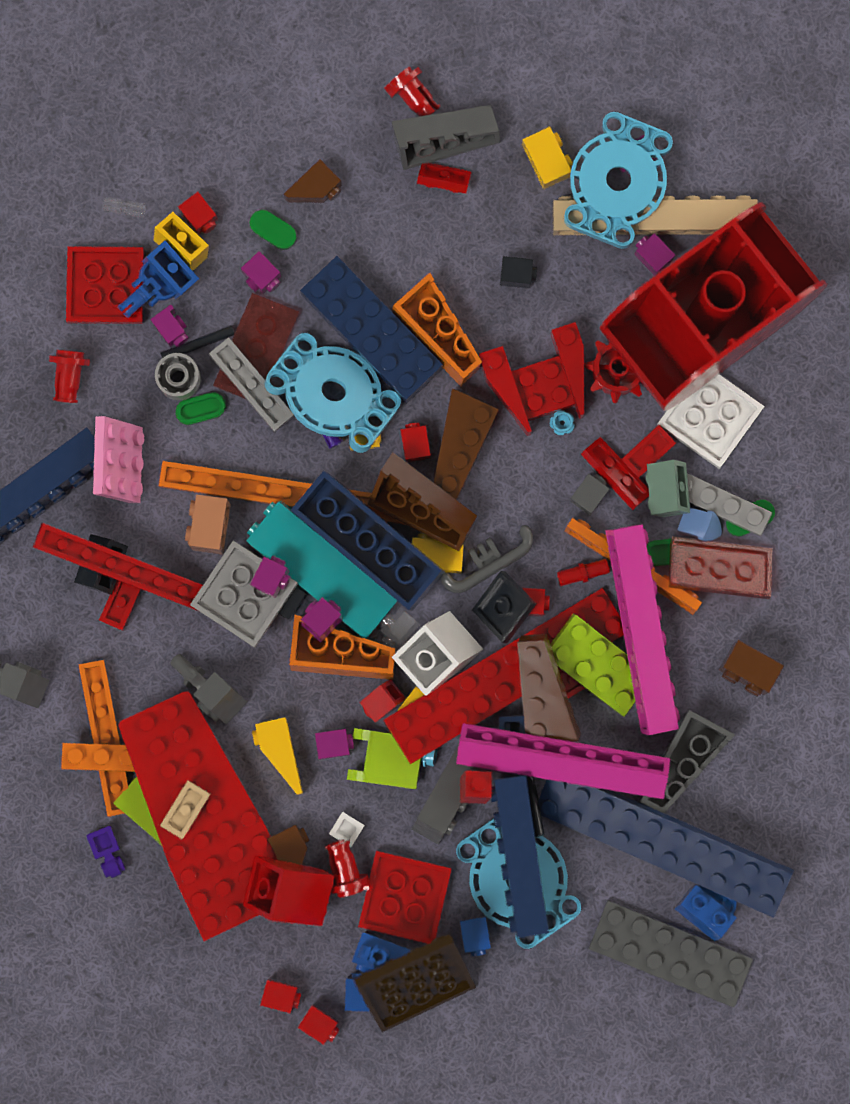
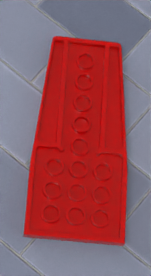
[119,691,278,941]

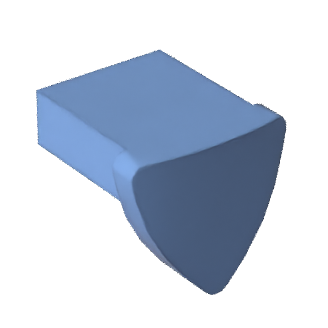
[677,508,722,541]

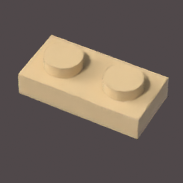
[160,781,210,839]

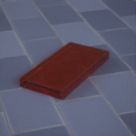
[213,293,299,400]
[669,536,772,599]

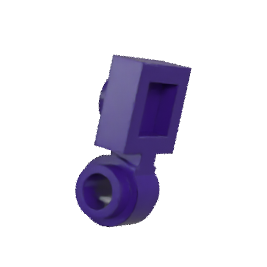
[86,826,126,878]

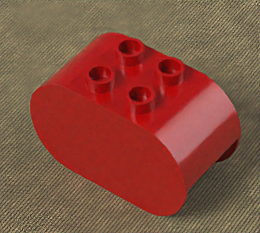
[600,202,828,411]

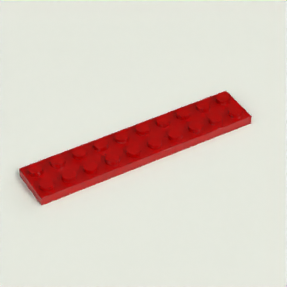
[383,588,624,765]

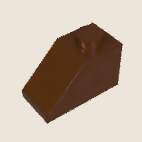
[284,159,342,203]
[268,825,310,865]

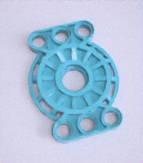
[564,112,673,249]
[265,333,401,453]
[456,819,581,949]

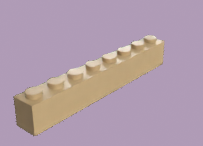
[553,196,757,235]

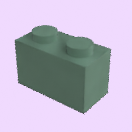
[646,460,690,517]

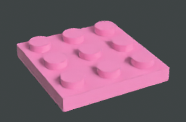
[93,416,144,503]

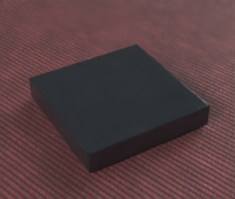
[472,571,536,644]

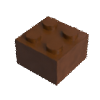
[719,640,784,697]

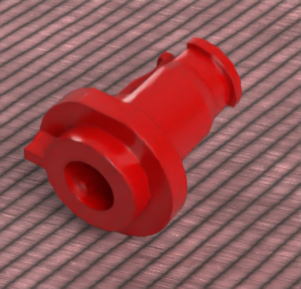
[384,66,441,117]
[49,349,90,403]
[325,839,371,897]

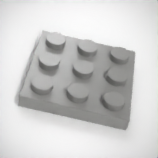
[190,541,298,648]

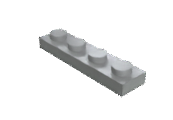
[209,337,294,433]
[687,473,772,537]

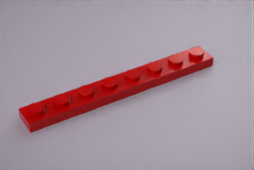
[32,523,203,612]

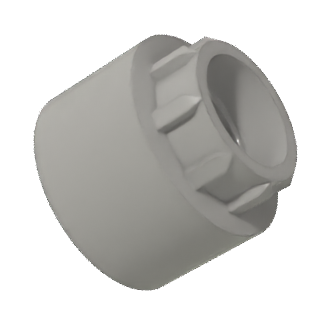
[155,353,201,400]

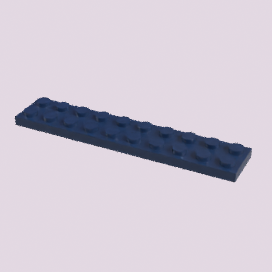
[538,780,794,918]

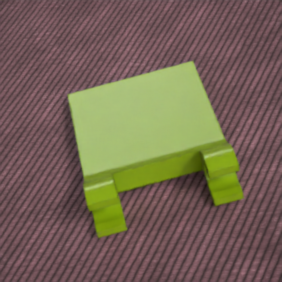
[347,728,421,789]
[113,777,162,846]

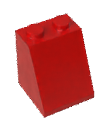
[243,856,334,926]

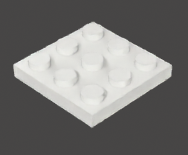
[657,375,764,469]

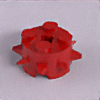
[584,340,642,403]

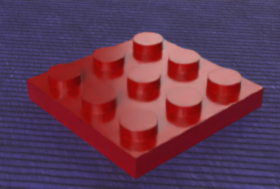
[66,246,145,324]
[358,851,452,944]

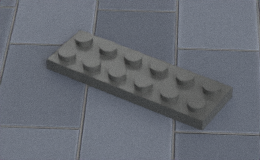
[588,900,753,1008]

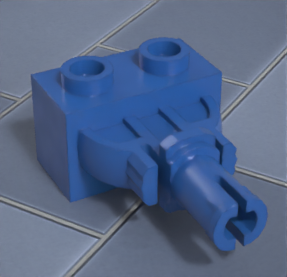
[118,241,199,318]
[674,885,737,942]
[352,932,410,972]

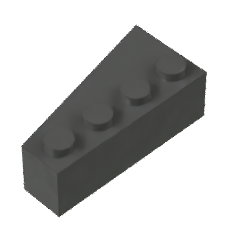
[391,105,500,170]
[639,710,735,813]
[411,744,481,845]

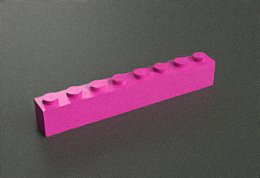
[605,524,680,735]
[456,724,670,799]

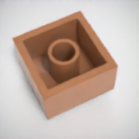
[185,494,231,555]

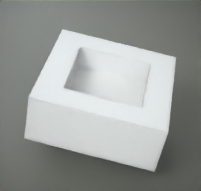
[329,812,365,847]

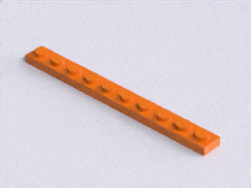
[158,461,408,526]

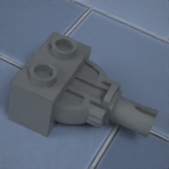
[170,654,247,725]
[0,661,50,708]

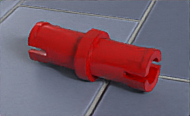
[556,559,610,587]

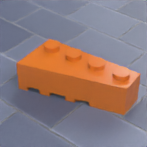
[392,273,482,386]
[289,615,396,680]

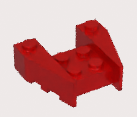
[478,322,584,436]

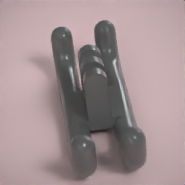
[441,525,533,593]

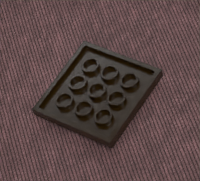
[353,934,476,1032]

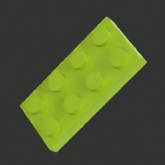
[551,614,635,717]

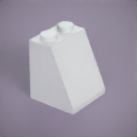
[392,611,483,696]

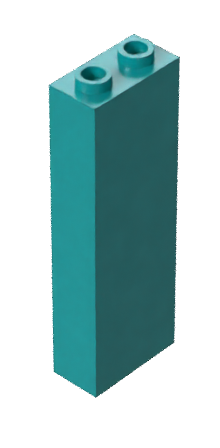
[246,501,397,639]

